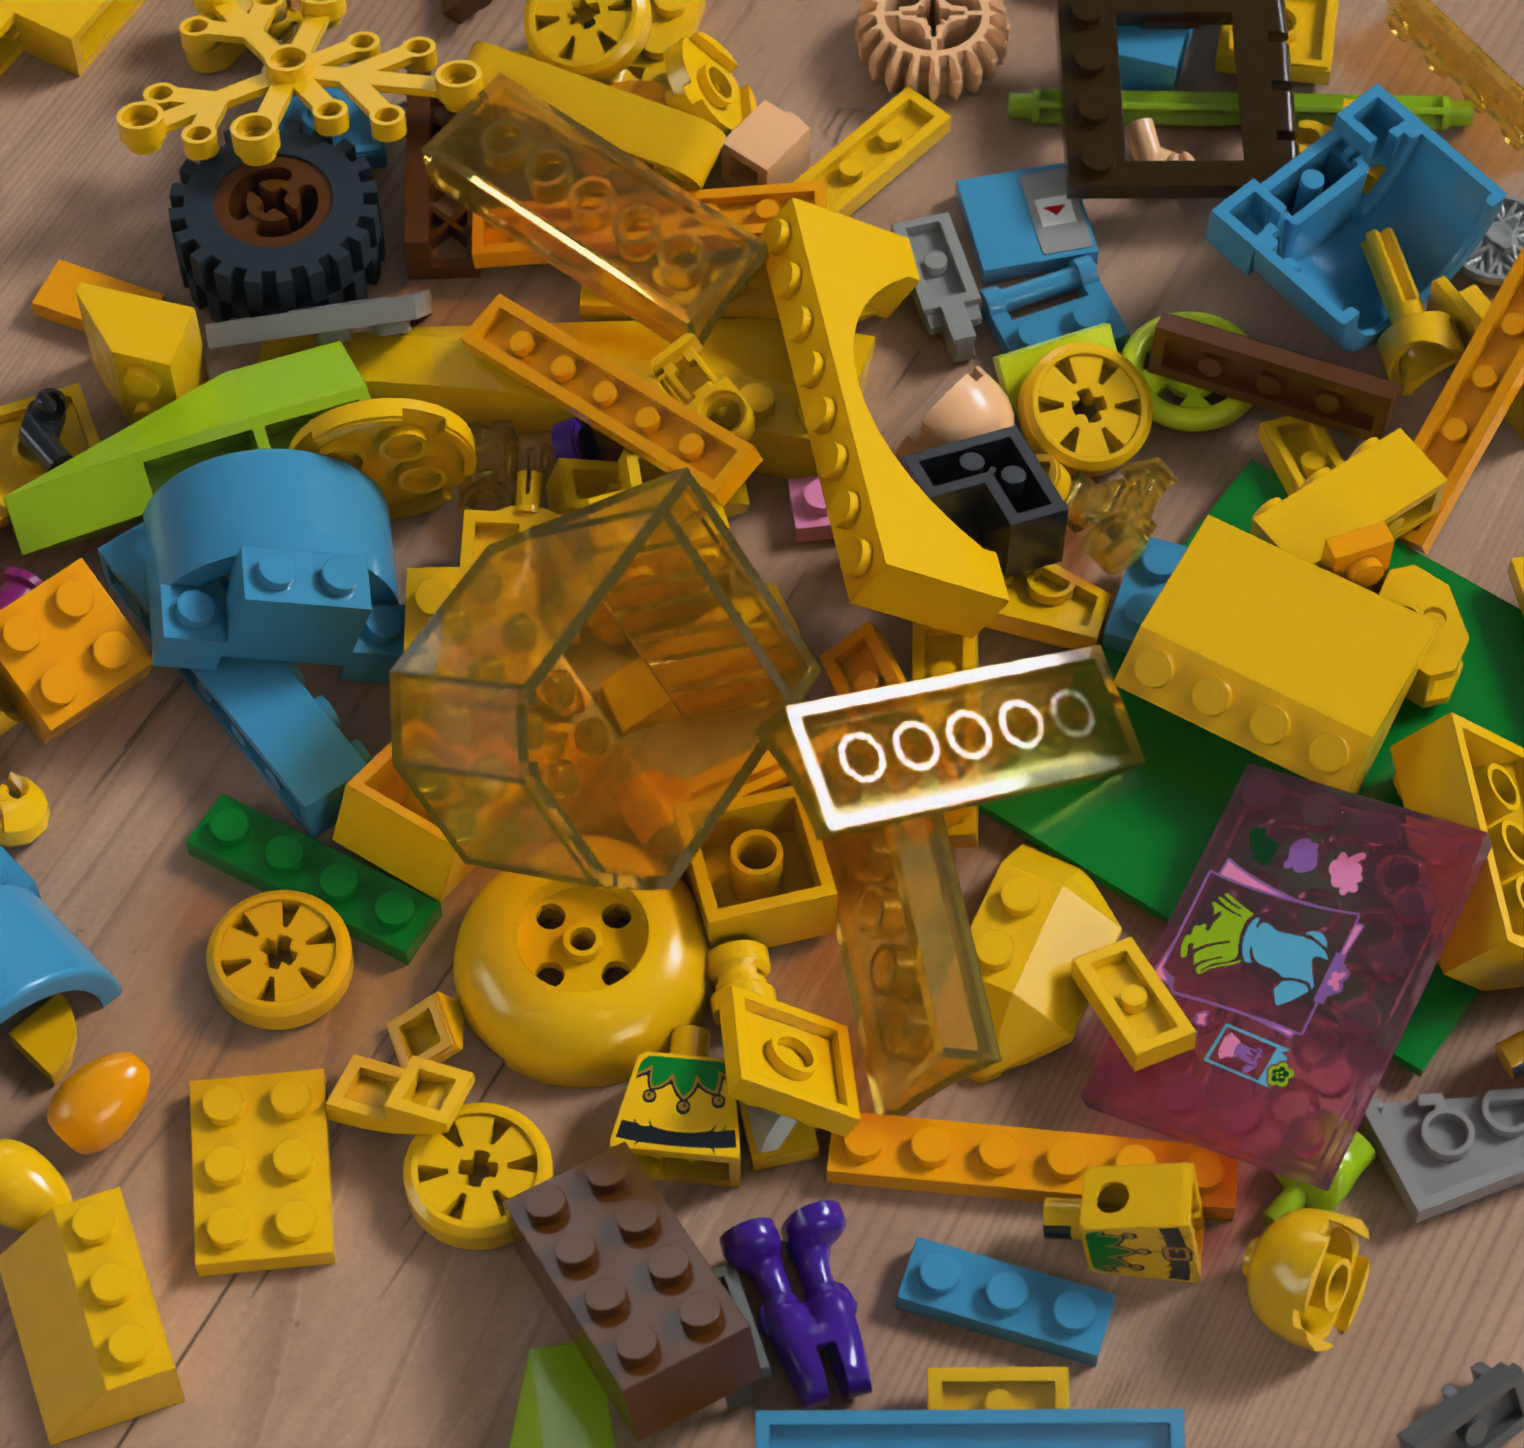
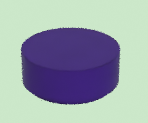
[551,417,601,461]

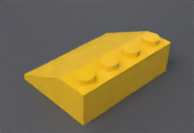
[1113,515,1441,799]

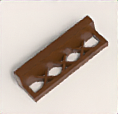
[404,71,481,280]
[1148,312,1403,440]

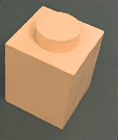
[721,100,811,187]

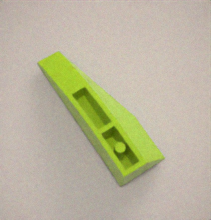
[3,341,371,558]

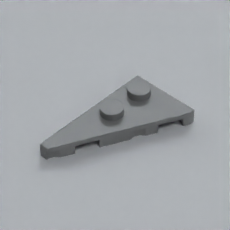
[205,289,434,349]

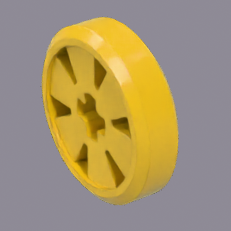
[523,0,652,81]
[1017,342,1153,478]
[206,890,354,1030]
[403,1103,554,1250]

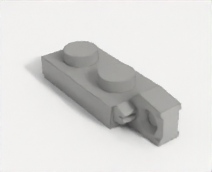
[891,212,982,363]

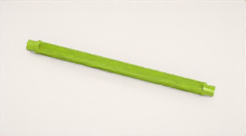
[1008,89,1473,130]

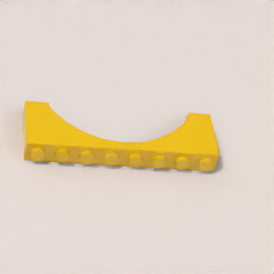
[759,197,1010,639]

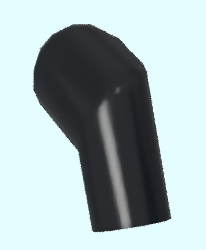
[19,388,73,473]

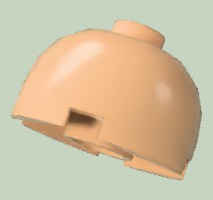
[895,366,1014,461]

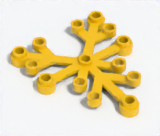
[116,0,484,166]

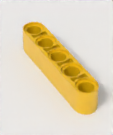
[466,41,726,191]

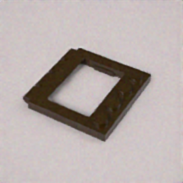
[1054,0,1299,199]

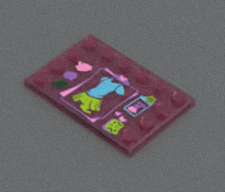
[1081,763,1492,1191]

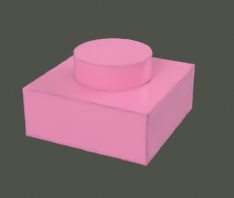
[788,476,834,543]

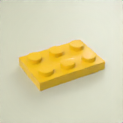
[190,1068,336,1277]

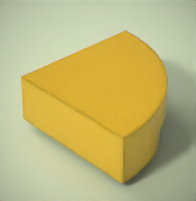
[8,993,77,1086]

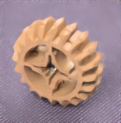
[855,0,1010,104]

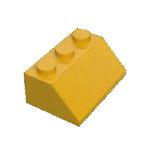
[0,1186,186,1446]

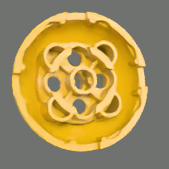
[453,841,715,1088]

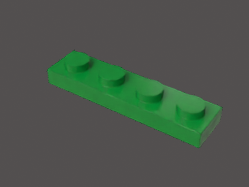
[186,793,442,965]

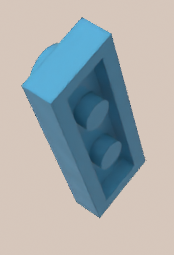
[896,1237,1116,1367]

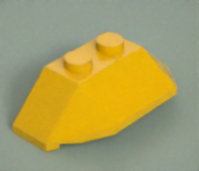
[922,843,1122,1084]

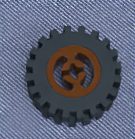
[168,119,385,322]

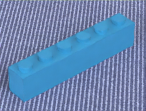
[98,522,373,839]

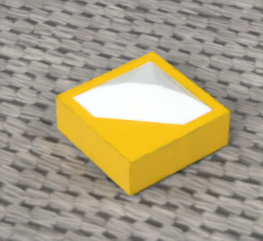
[738,1101,819,1171]

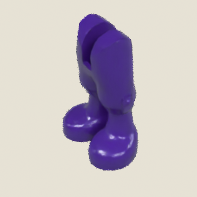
[719,1200,872,1410]

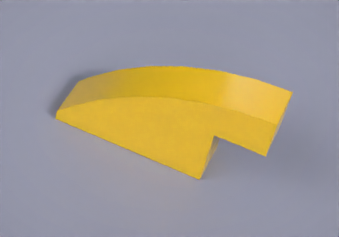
[0,0,147,77]

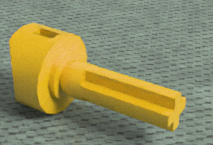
[1361,227,1465,396]

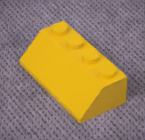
[1390,712,1524,991]

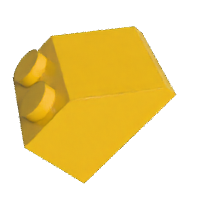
[76,282,210,425]
[332,719,523,903]

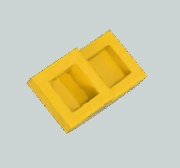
[325,1054,475,1135]

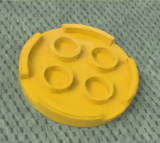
[289,398,477,520]

